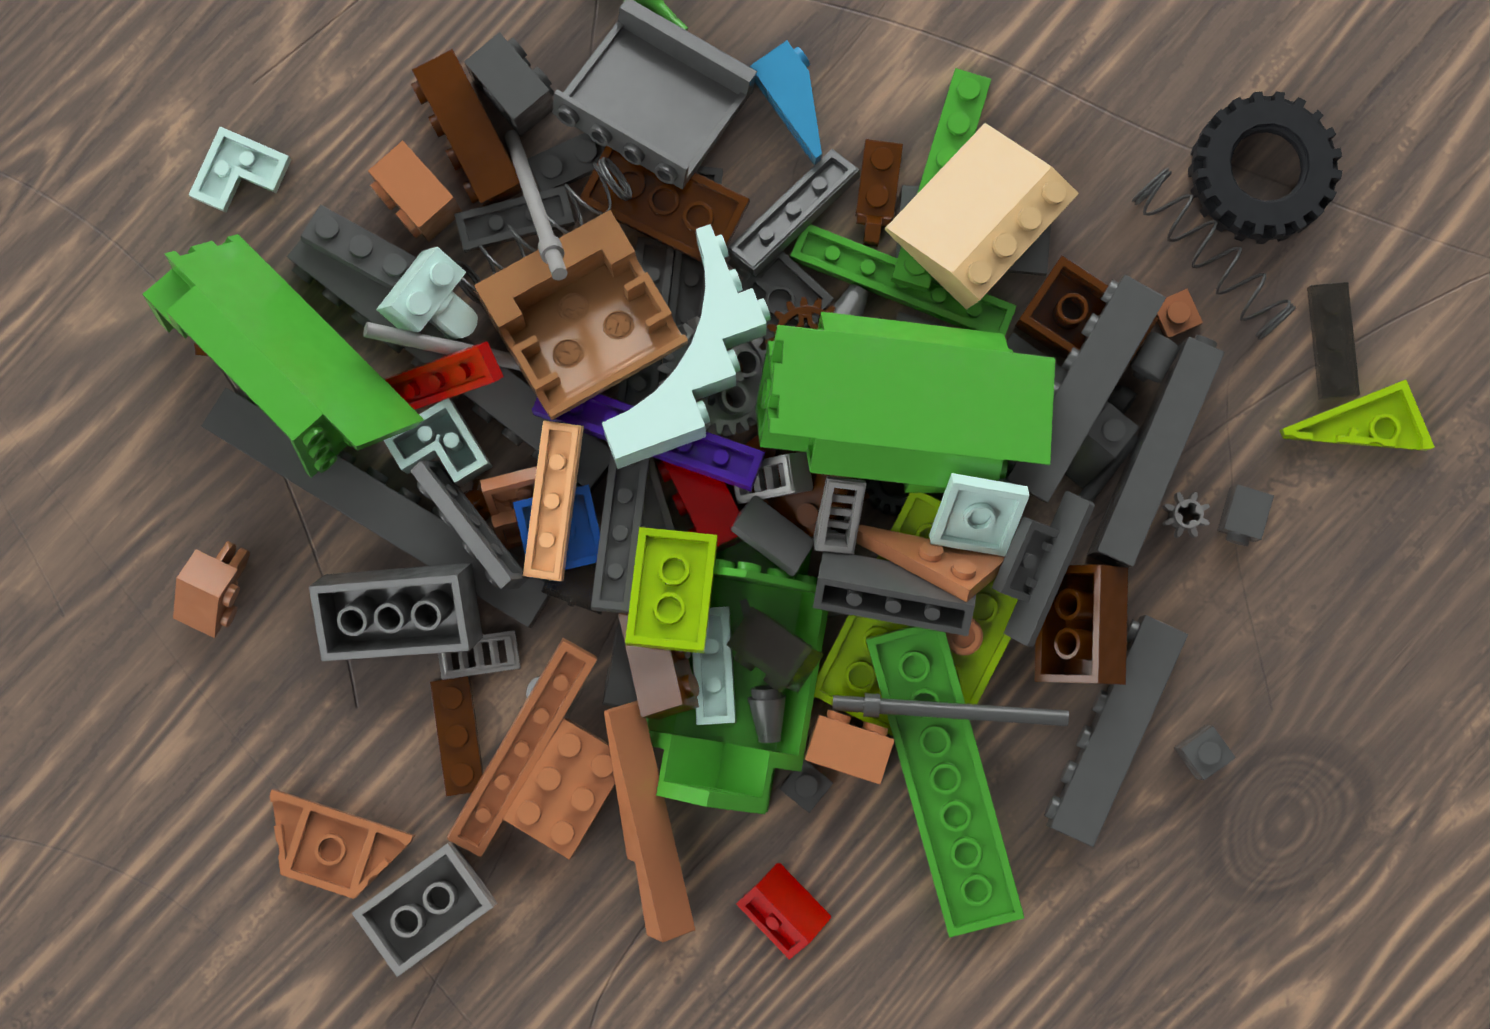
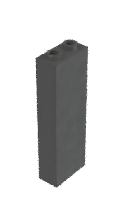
[1087,335,1225,568]

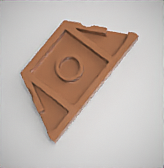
[270,789,415,899]

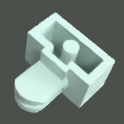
[376,247,478,340]

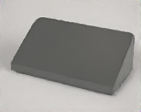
[731,496,814,576]

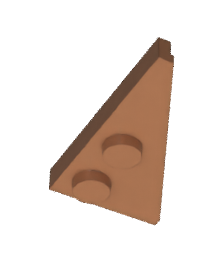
[856,525,1005,602]

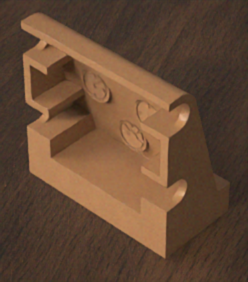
[474,210,688,420]

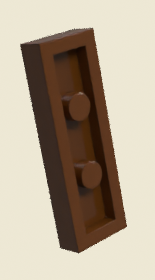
[430,676,484,796]

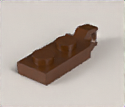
[855,139,903,247]

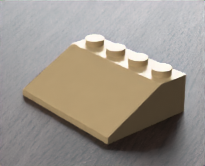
[884,123,1079,310]

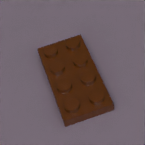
[580,145,750,263]

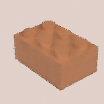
[503,718,616,860]

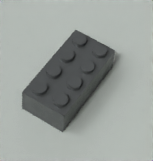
[309,563,483,661]

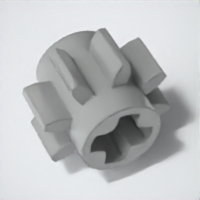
[1162,492,1210,538]

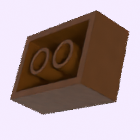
[1015,255,1158,371]
[1035,565,1128,685]

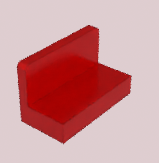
[736,863,831,960]

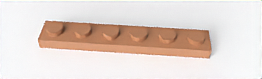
[447,638,597,857]

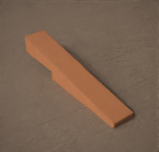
[604,700,695,943]

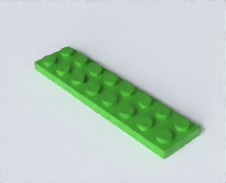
[866,626,1024,938]

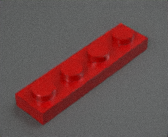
[384,341,504,410]

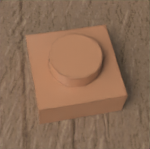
[1156,288,1203,339]

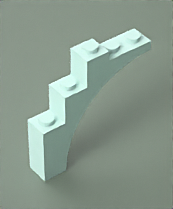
[602,224,771,469]

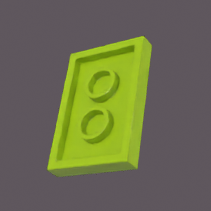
[625,527,718,654]

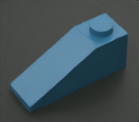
[750,40,822,165]

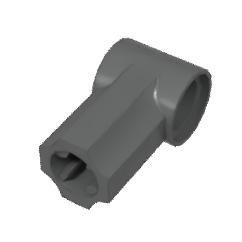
[1130,332,1180,383]

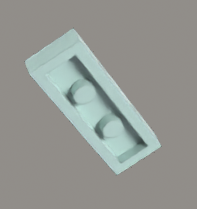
[692,607,736,725]

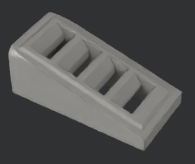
[734,452,813,504]
[813,476,866,555]
[438,630,521,680]

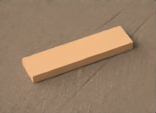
[523,421,584,581]

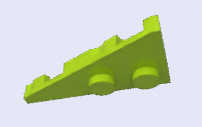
[1279,379,1435,451]

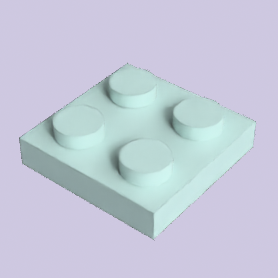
[929,473,1029,557]

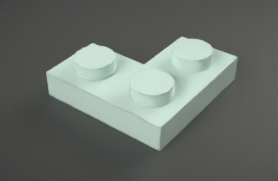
[189,127,292,213]

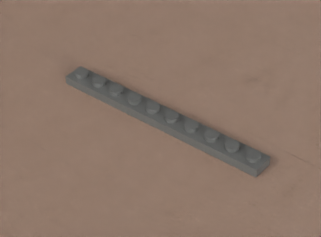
[591,237,675,614]

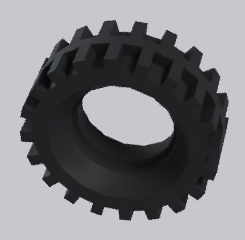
[1188,91,1343,244]

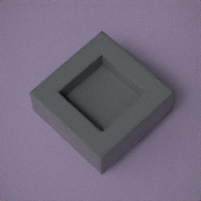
[779,759,833,813]

